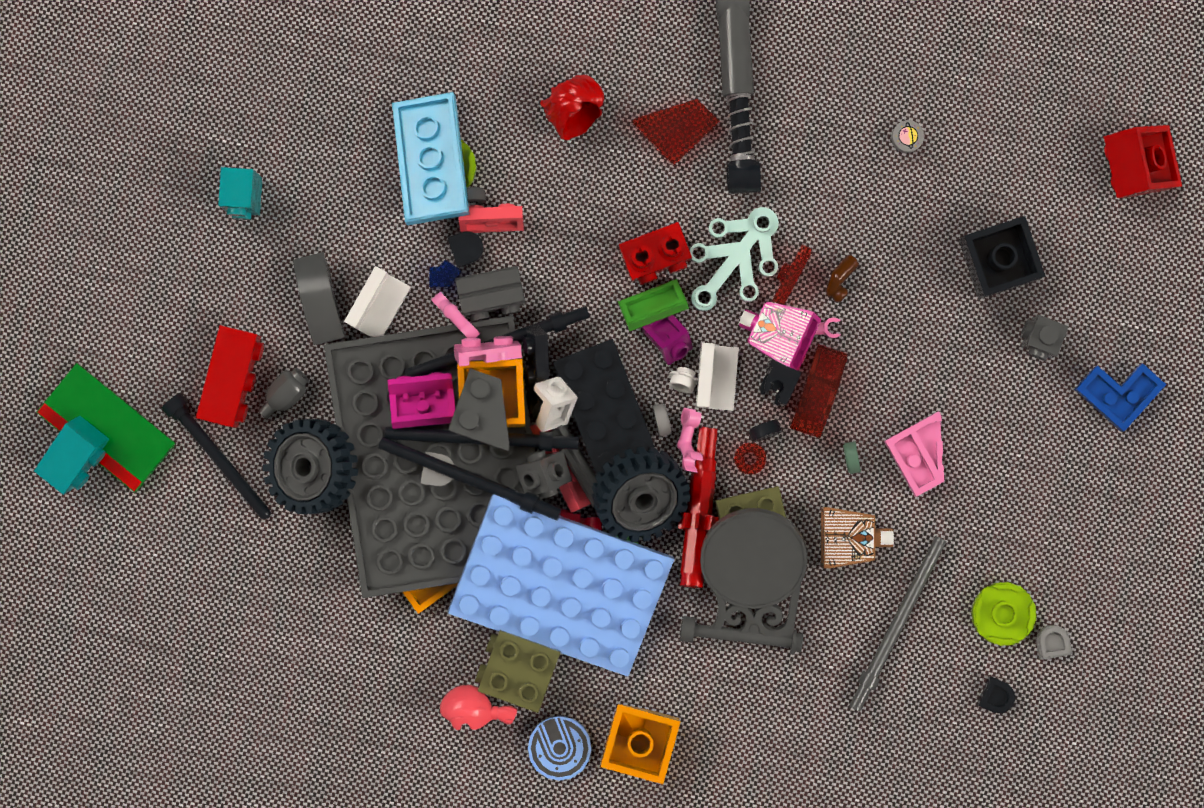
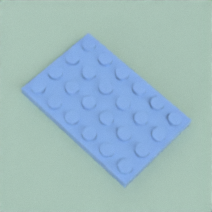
[448,494,674,677]

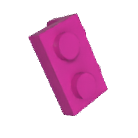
[387,372,456,429]

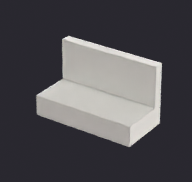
[344,266,411,337]
[695,343,739,411]

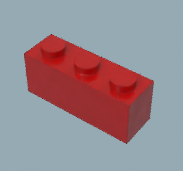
[196,325,264,428]

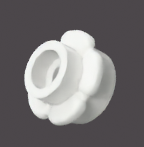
[669,367,699,393]

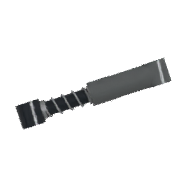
[716,0,761,194]

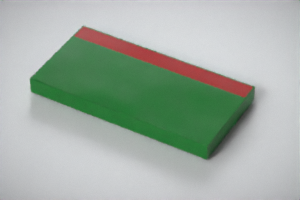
[36,363,177,493]

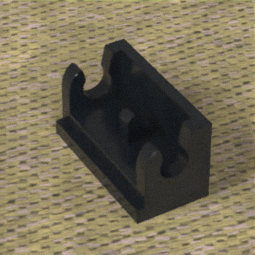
[760,359,801,408]

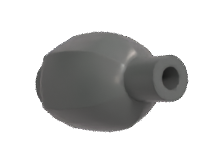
[258,368,309,419]

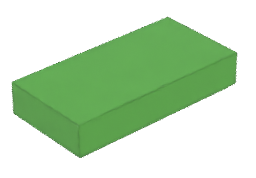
[618,279,689,331]

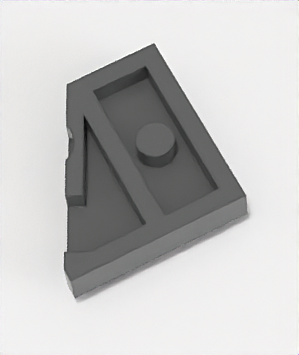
[448,368,510,452]

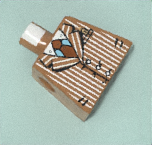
[821,507,894,568]

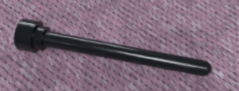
[161,392,271,519]

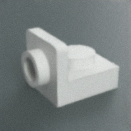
[534,377,578,432]

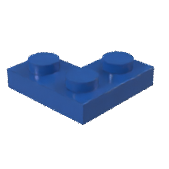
[1074,363,1166,432]

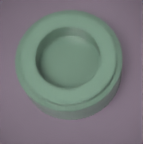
[843,441,861,474]

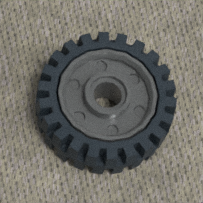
[263,419,358,514]
[591,447,690,542]

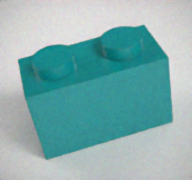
[218,167,262,220]
[34,416,109,495]

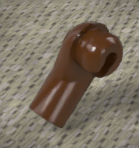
[826,255,859,303]

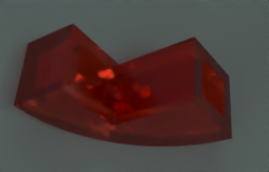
[790,344,848,438]

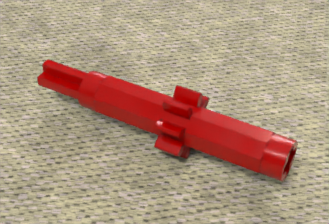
[678,427,719,588]

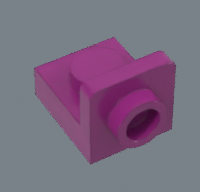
[641,315,693,365]

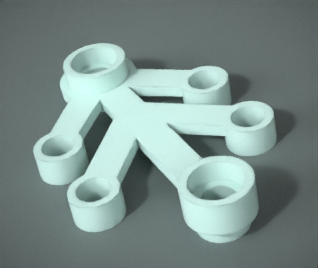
[690,207,779,311]

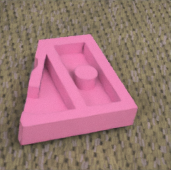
[454,336,522,366]
[884,411,944,497]

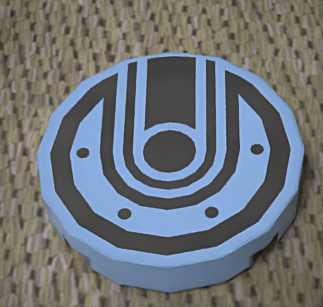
[528,715,592,781]

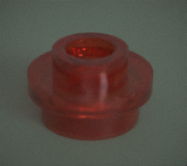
[734,443,766,474]

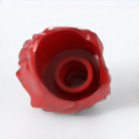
[540,74,604,140]

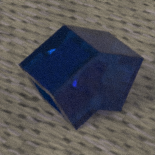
[429,259,462,289]

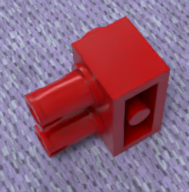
[618,222,692,285]

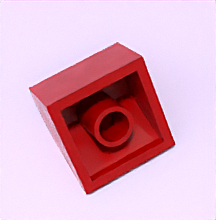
[1103,125,1182,198]

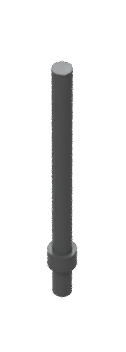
[849,536,947,712]

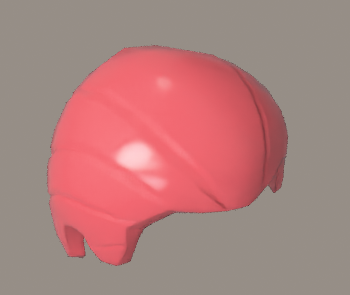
[440,685,518,730]

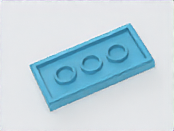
[392,92,470,225]

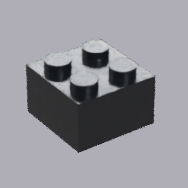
[959,216,1046,300]

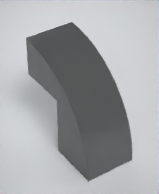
[293,252,345,345]

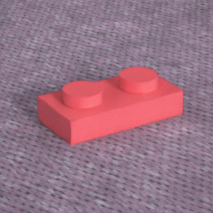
[458,203,524,233]

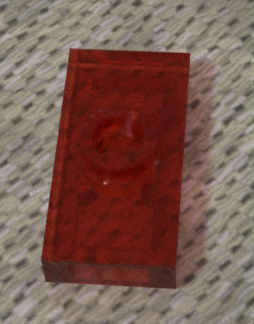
[771,244,812,305]

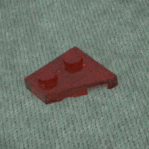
[631,99,719,167]

